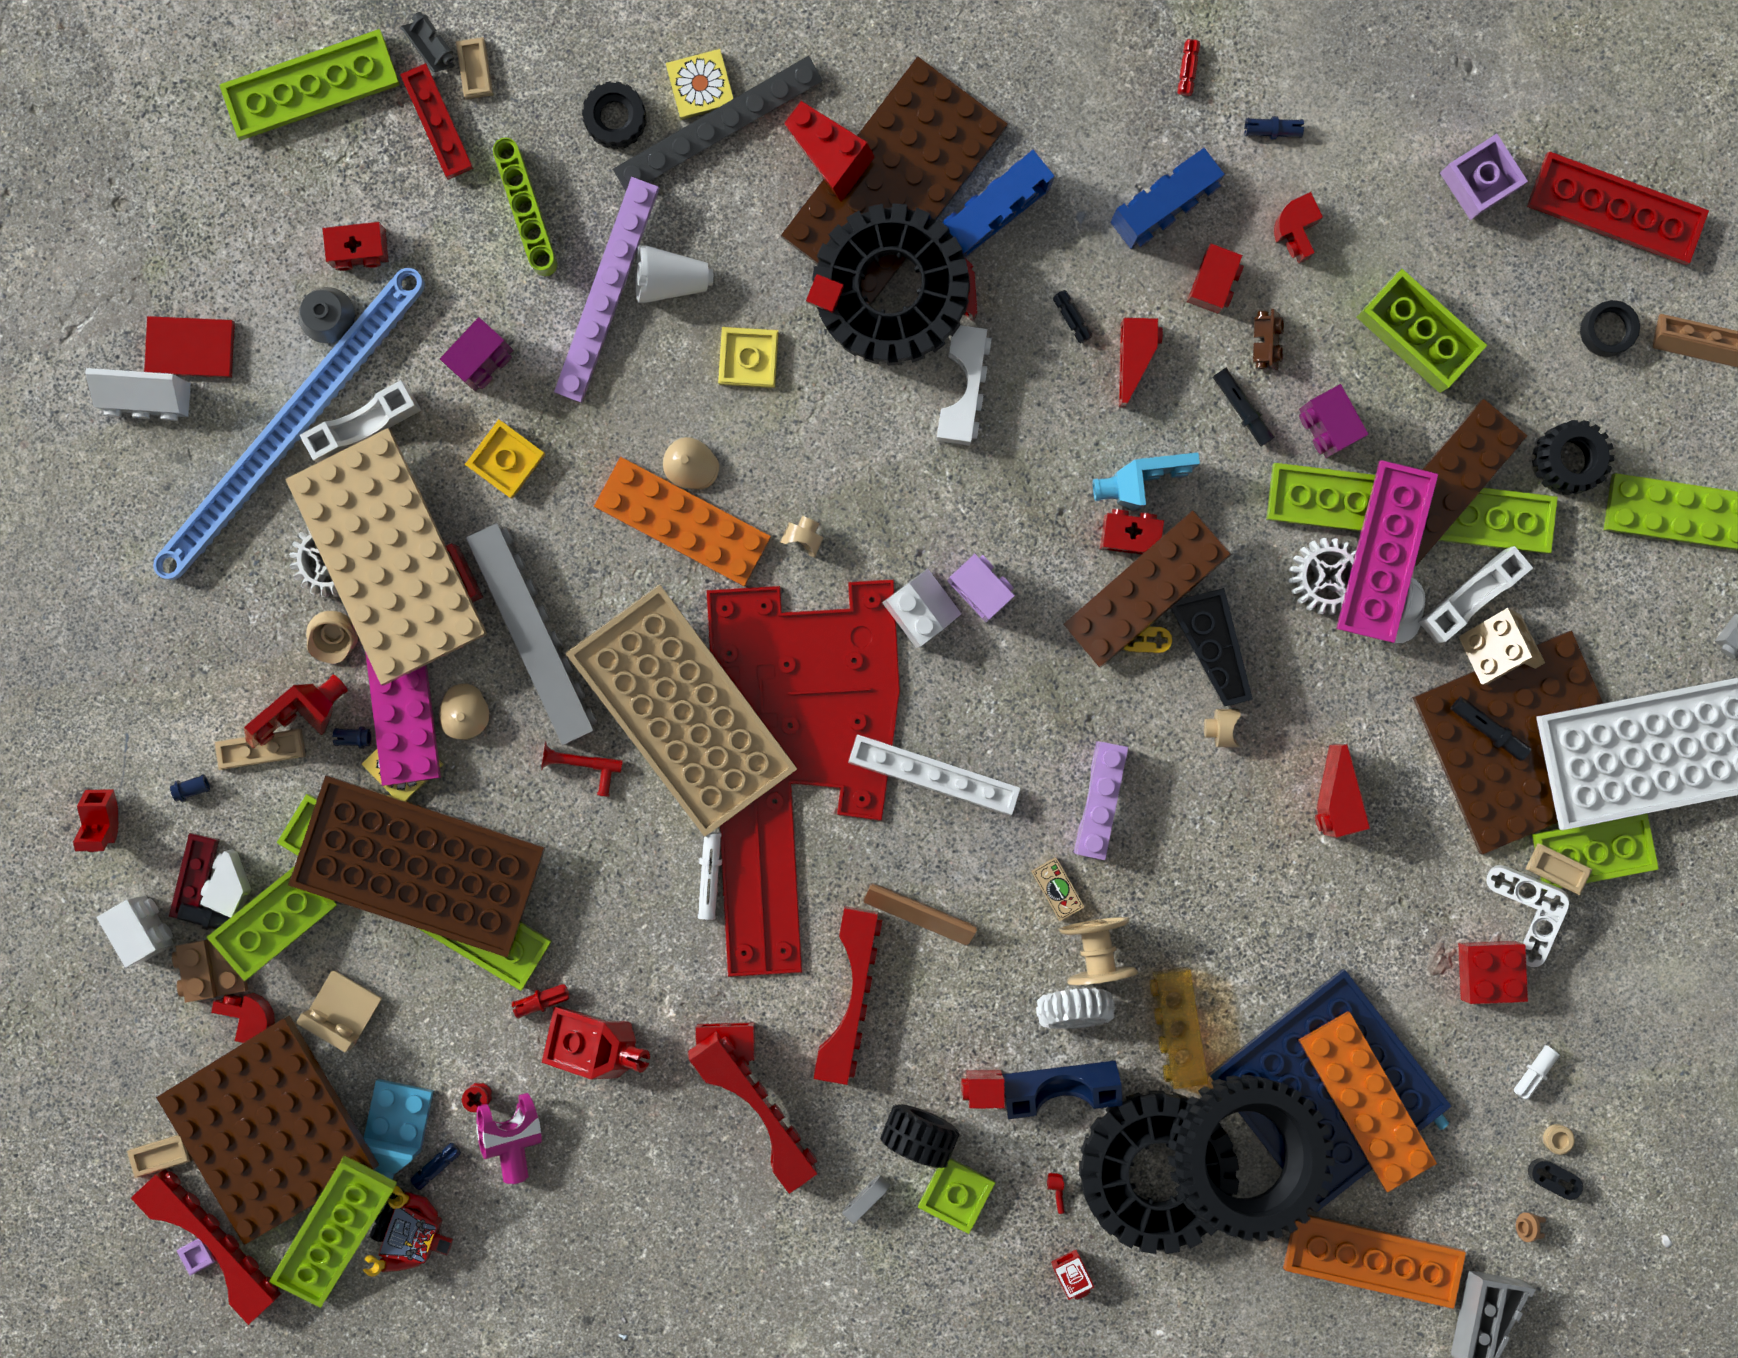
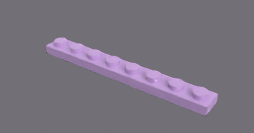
[554,177,660,403]

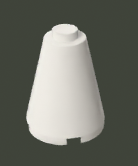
[635,245,713,303]

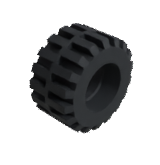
[1532,420,1614,495]
[880,1104,960,1168]

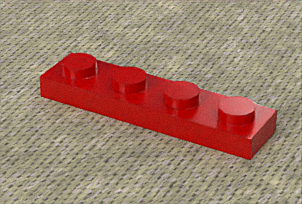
[400,63,474,180]

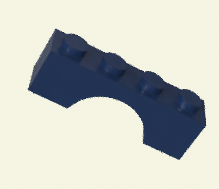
[1002,1060,1122,1119]

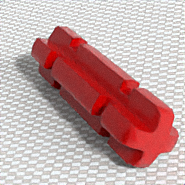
[1177,39,1201,96]

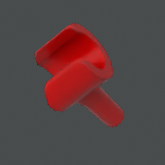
[1047,1173,1065,1214]

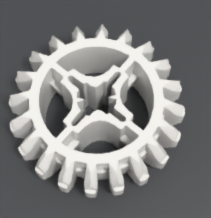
[289,527,340,598]
[1289,538,1356,615]
[1036,988,1115,1029]

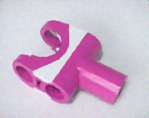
[476,1093,542,1184]

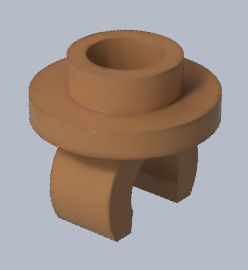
[1516,1212,1546,1242]

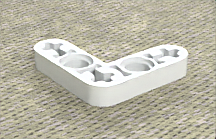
[1486,865,1570,967]

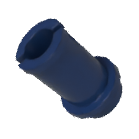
[332,726,372,749]
[170,774,210,803]

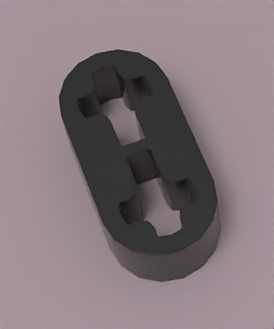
[1528,1158,1583,1200]

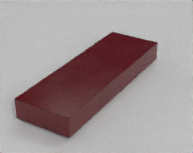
[169,833,220,919]

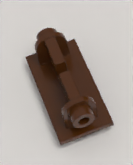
[1253,309,1284,370]

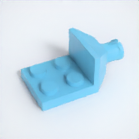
[1093,452,1200,511]
[363,1079,434,1180]

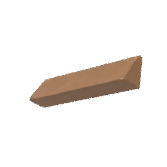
[1653,314,1738,367]
[864,882,977,945]

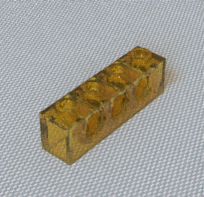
[1149,967,1208,1089]

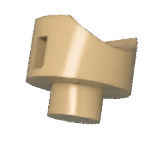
[780,516,824,558]
[1204,709,1241,747]

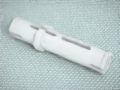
[698,832,722,920]

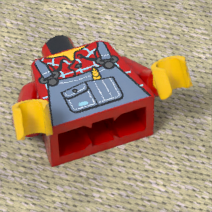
[363,1186,453,1277]

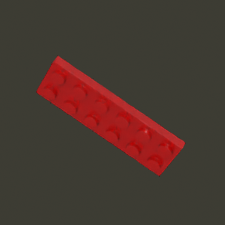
[1527,151,1709,266]

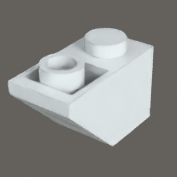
[200,850,251,918]

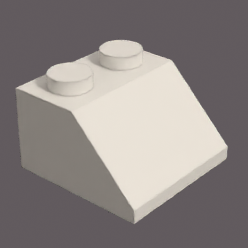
[882,568,961,648]

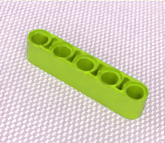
[493,137,558,277]

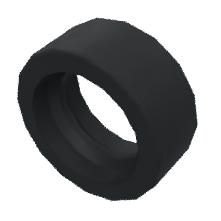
[1580,300,1641,357]

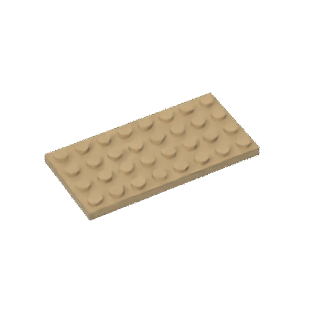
[285,428,487,686]
[566,584,797,837]

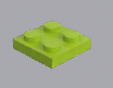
[918,1158,995,1234]

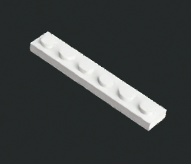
[848,735,1020,816]

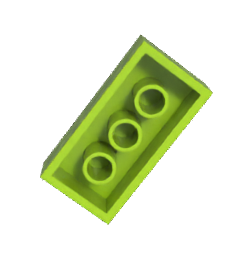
[1356,269,1487,393]

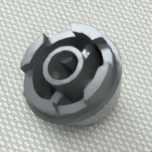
[298,287,355,343]

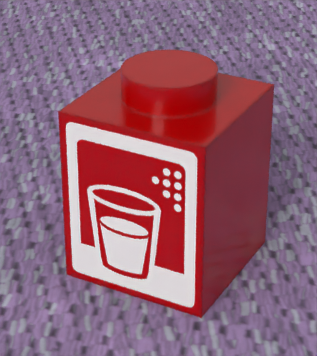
[1051,1249,1094,1300]

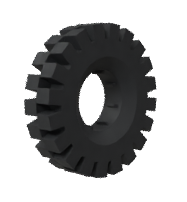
[812,203,970,366]
[1079,1091,1239,1254]

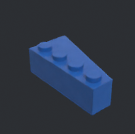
[1110,148,1225,249]
[942,149,1055,257]

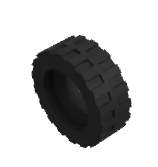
[582,81,647,149]

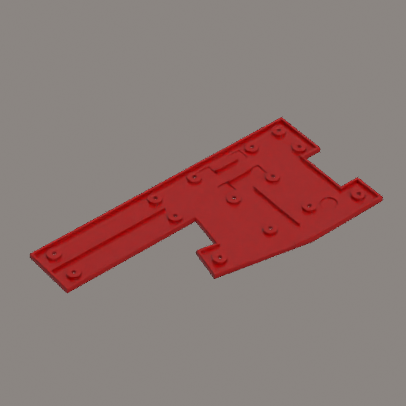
[706,580,900,977]

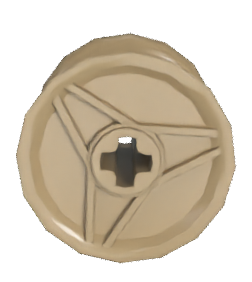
[1058,917,1139,985]

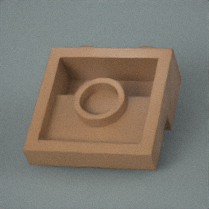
[172,939,248,1003]

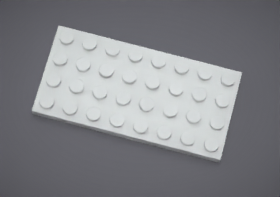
[1536,678,1738,830]

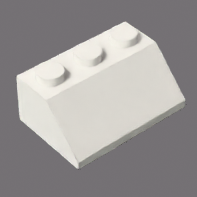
[86,368,191,421]

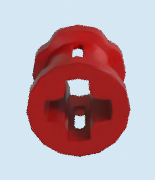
[461,1083,492,1113]

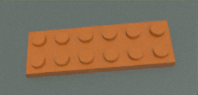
[594,456,771,587]
[1298,1011,1437,1192]
[1283,1214,1466,1309]

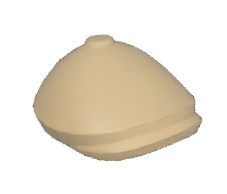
[663,437,719,489]
[306,611,358,664]
[439,684,489,740]

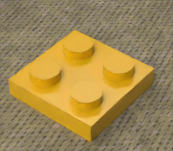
[465,419,546,499]

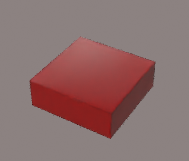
[806,274,844,313]

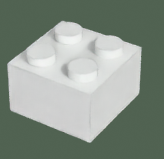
[96,895,174,968]

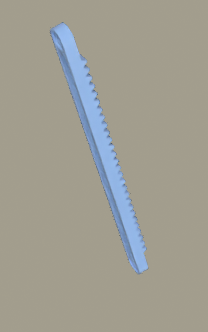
[153,268,425,580]

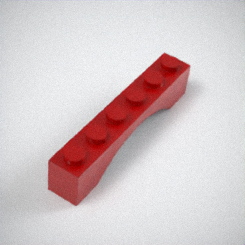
[813,906,883,1085]
[688,1031,818,1194]
[131,1169,281,1325]

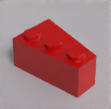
[784,101,875,202]

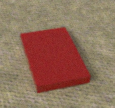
[144,316,235,378]

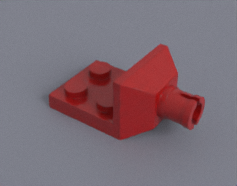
[244,674,348,749]
[541,1007,650,1080]

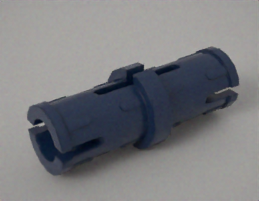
[1244,116,1304,140]

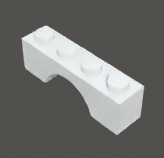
[936,325,992,446]
[300,380,422,463]
[1418,546,1533,643]

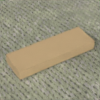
[215,729,306,770]

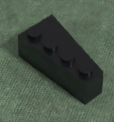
[1170,588,1253,707]

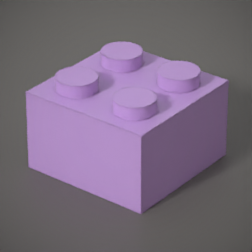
[1440,134,1528,220]
[947,554,1014,622]

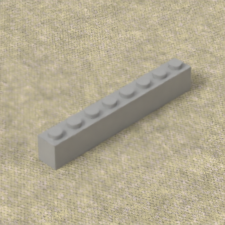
[466,523,598,745]

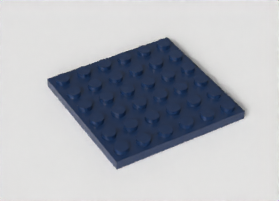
[1208,969,1452,1213]

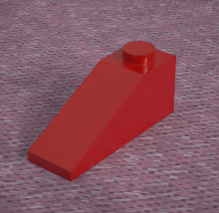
[1119,318,1163,407]

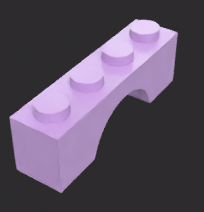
[1074,741,1128,860]

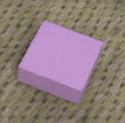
[177,1239,217,1276]

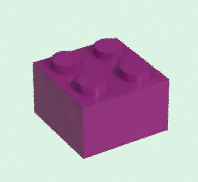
[440,317,514,391]
[1299,384,1369,458]

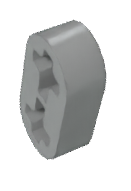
[842,1174,890,1224]

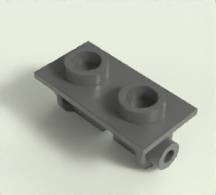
[400,12,455,73]

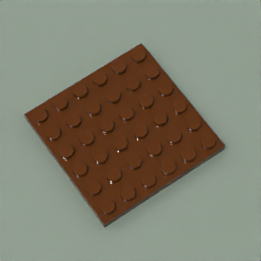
[1412,631,1603,855]
[156,1015,379,1245]

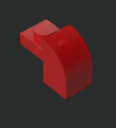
[1274,192,1323,263]
[73,789,119,852]
[211,992,275,1043]

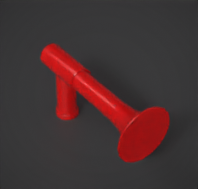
[541,741,623,797]

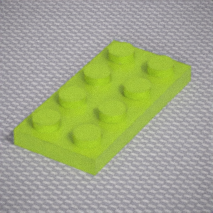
[1532,813,1659,891]
[207,867,337,982]

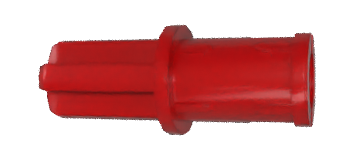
[511,984,570,1019]

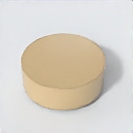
[1543,1124,1575,1155]

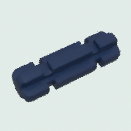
[410,1143,461,1190]

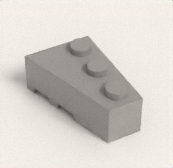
[1451,1270,1536,1358]

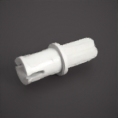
[1514,1045,1561,1100]

